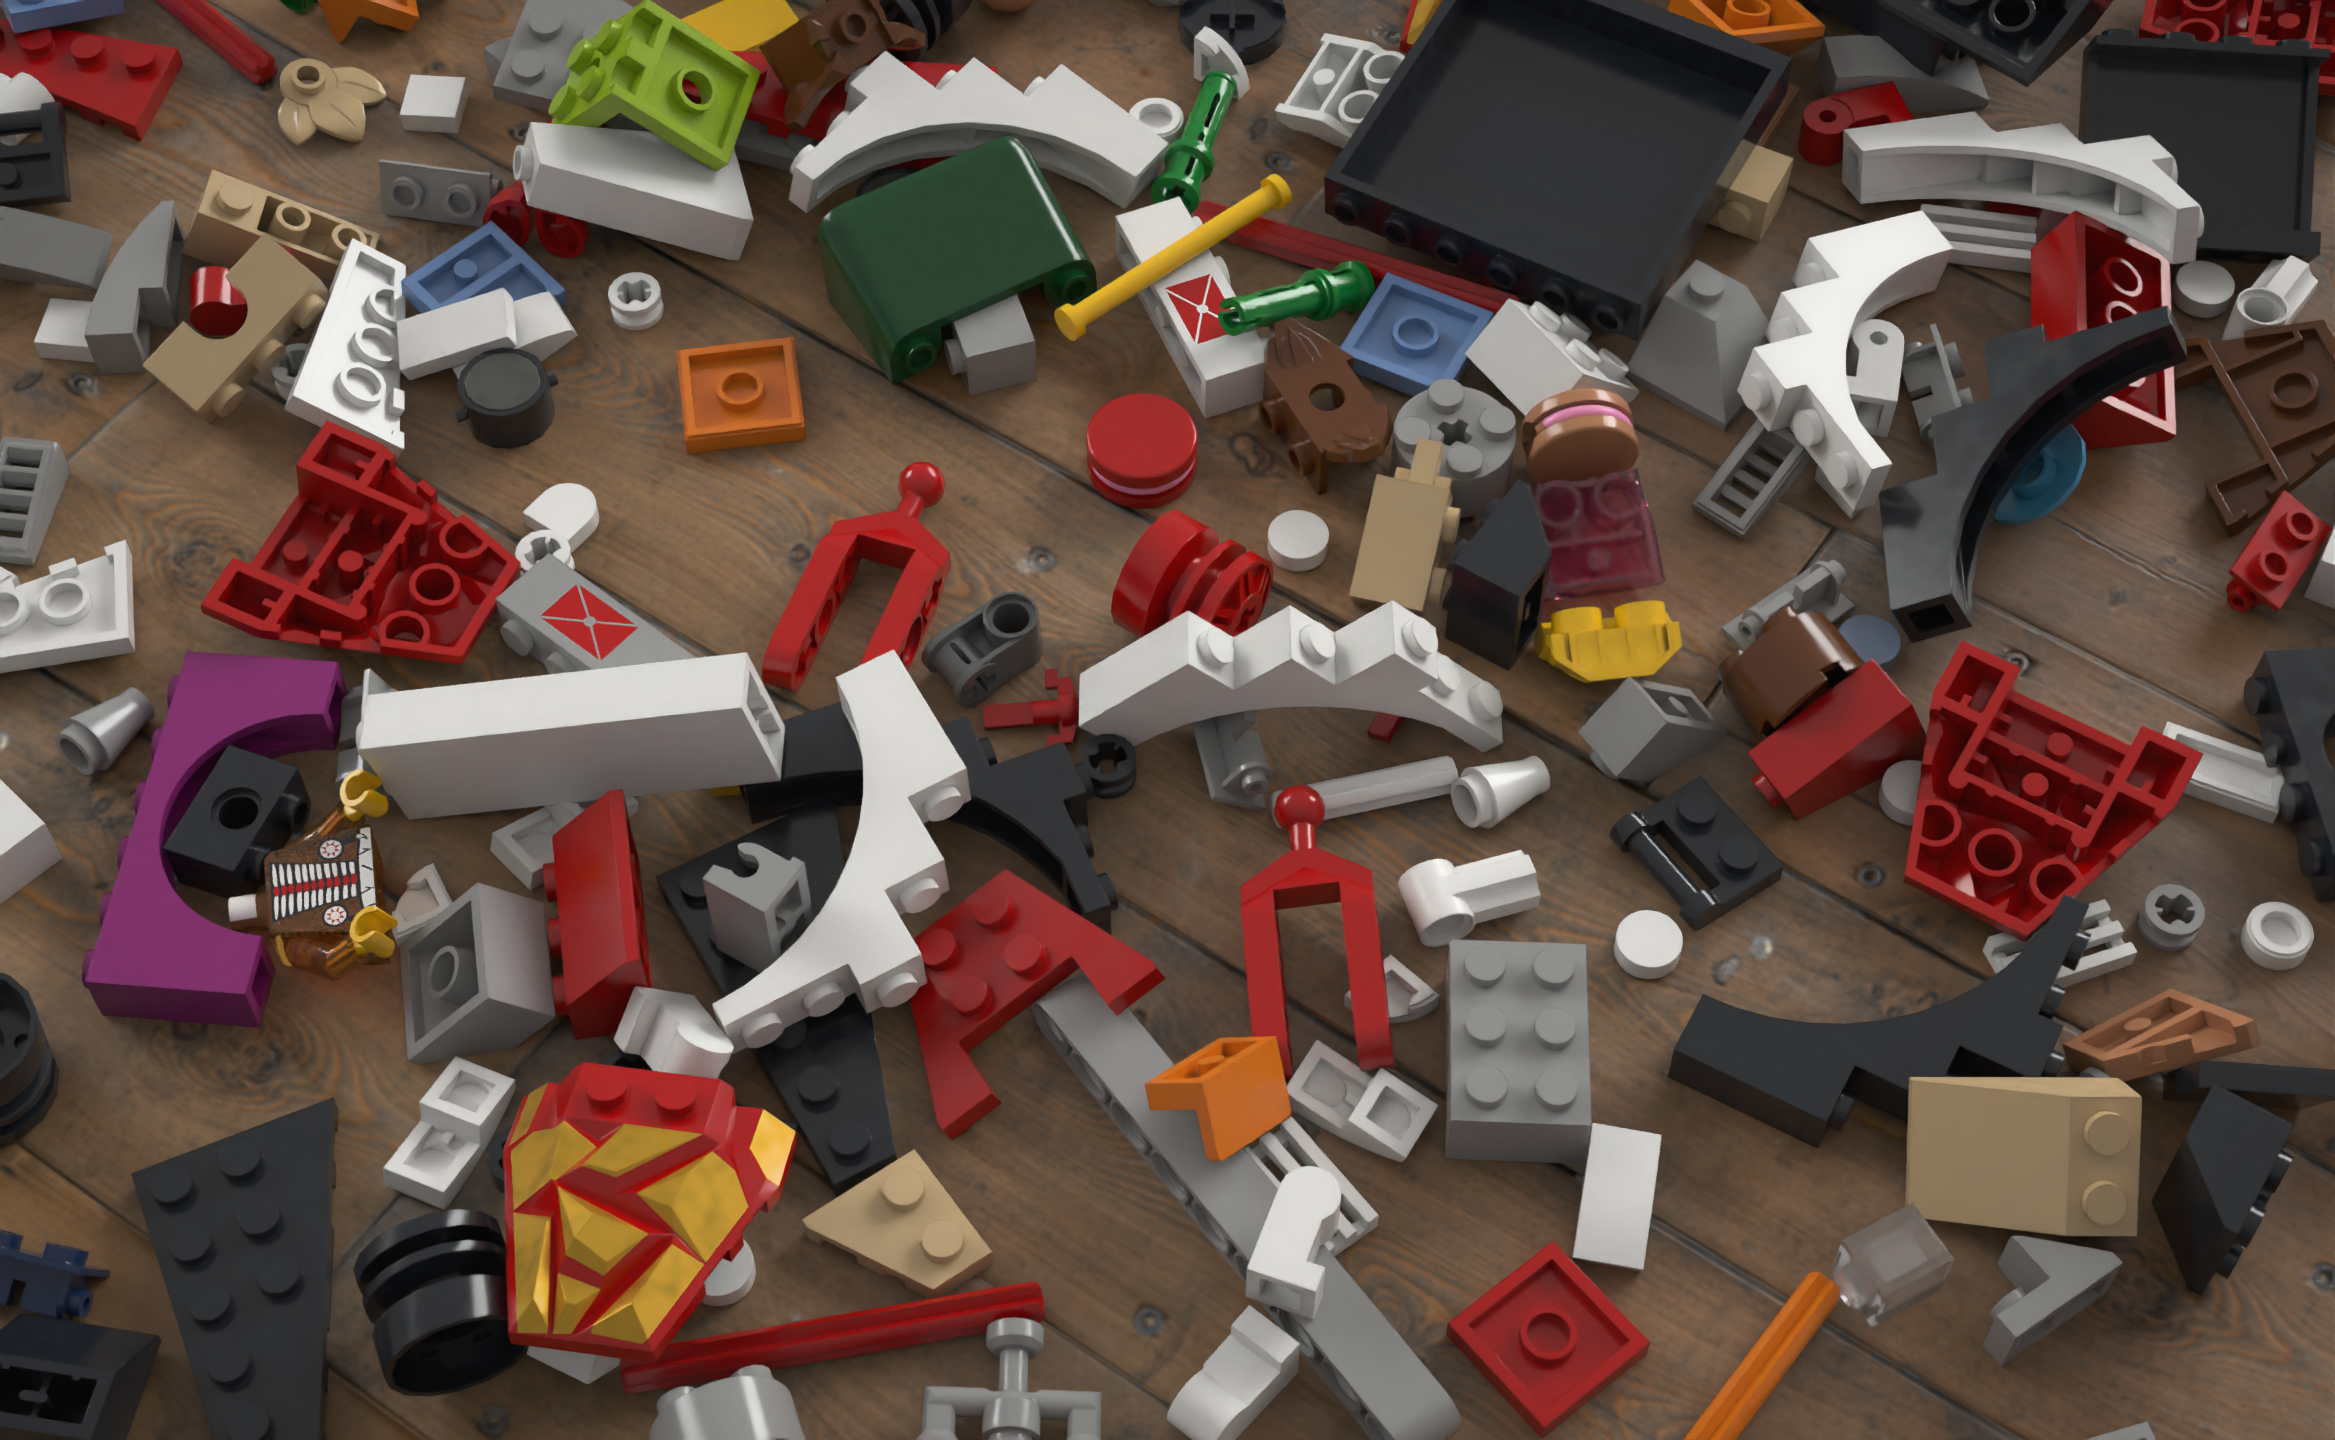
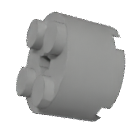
[1390,379,1516,522]
[649,1365,806,1440]

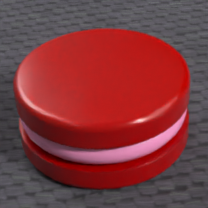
[1086,393,1198,509]

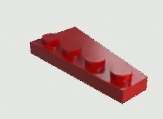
[0,18,183,142]

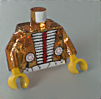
[228,769,398,981]

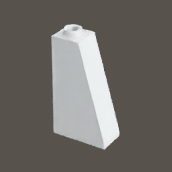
[513,122,754,260]

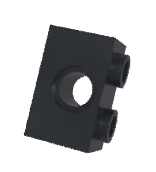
[163,745,311,899]

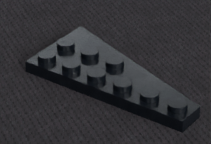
[656,794,897,1197]
[131,1097,339,1440]

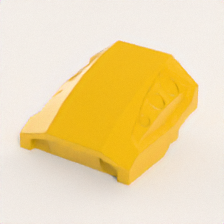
[1534,600,1682,683]

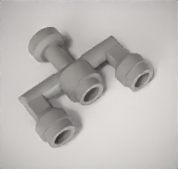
[915,1318,1102,1440]

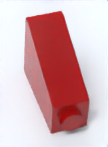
[1747,658,1927,820]

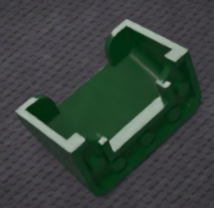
[818,136,1097,384]

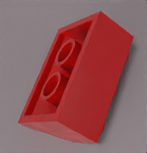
[543,789,653,1040]

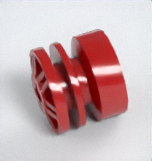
[1111,509,1274,638]

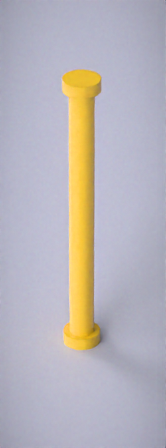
[1054,174,1292,341]

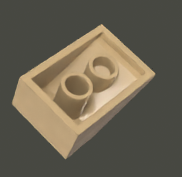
[1905,1077,2142,1236]

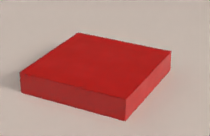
[1446,1241,1650,1438]

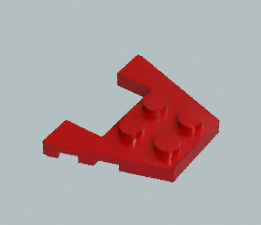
[910,869,1165,1140]

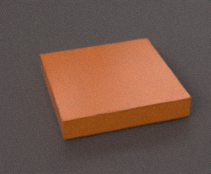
[676,337,807,454]

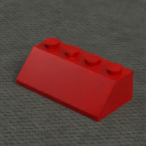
[2031,210,2176,450]

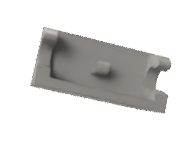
[702,843,814,973]

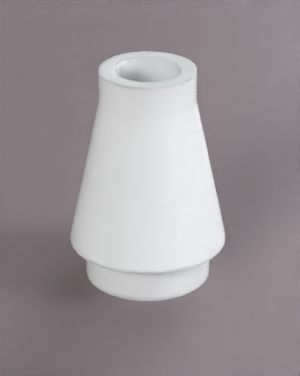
[1450,756,1550,829]

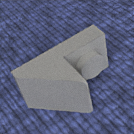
[1982,1235,2123,1367]

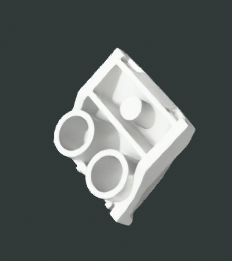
[1274,33,1405,148]

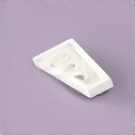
[284,238,406,461]
[0,540,135,673]

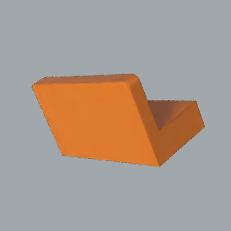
[1144,1036,1291,1161]

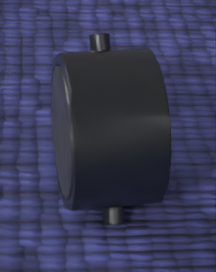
[454,348,559,449]

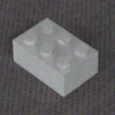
[1444,939,1592,1164]

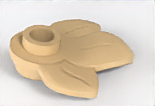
[278,58,386,146]

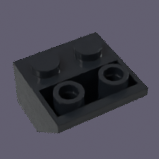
[1442,479,1552,671]
[2151,1084,2294,1296]
[0,1313,162,1440]

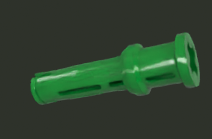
[1150,71,1237,214]
[1218,260,1375,336]

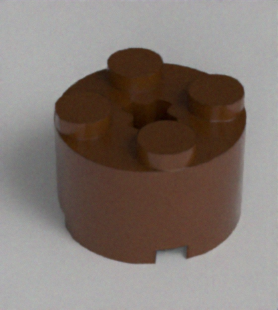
[1716,606,1865,741]

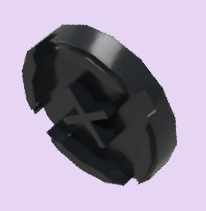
[1178,0,1287,65]

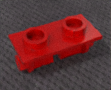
[2226,490,2332,612]

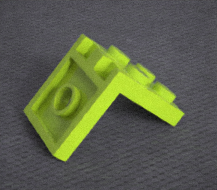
[548,0,761,172]

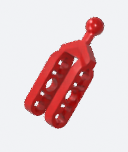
[762,462,951,692]
[1240,784,1395,1081]

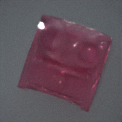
[1529,468,1665,601]

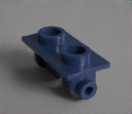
[0,1229,110,1321]

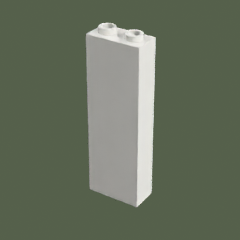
[356,652,785,820]

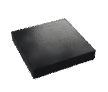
[2163,1060,2335,1110]

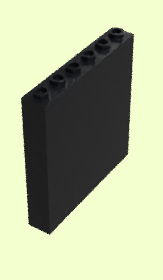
[1324,0,1792,341]

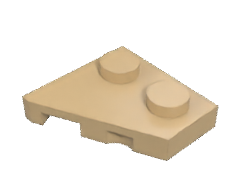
[802,1149,993,1299]

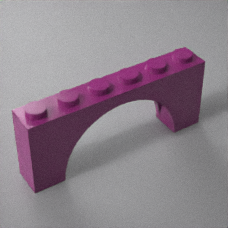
[82,651,348,1028]

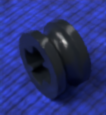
[1079,734,1136,799]

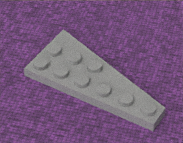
[493,0,819,171]

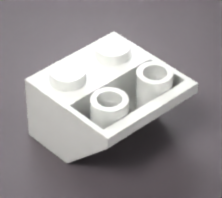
[1465,299,1640,416]

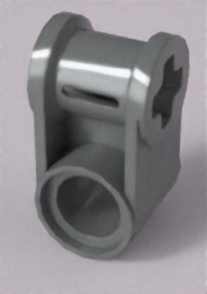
[921,591,1043,708]

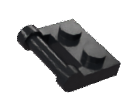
[0,101,71,208]
[1609,776,1784,931]

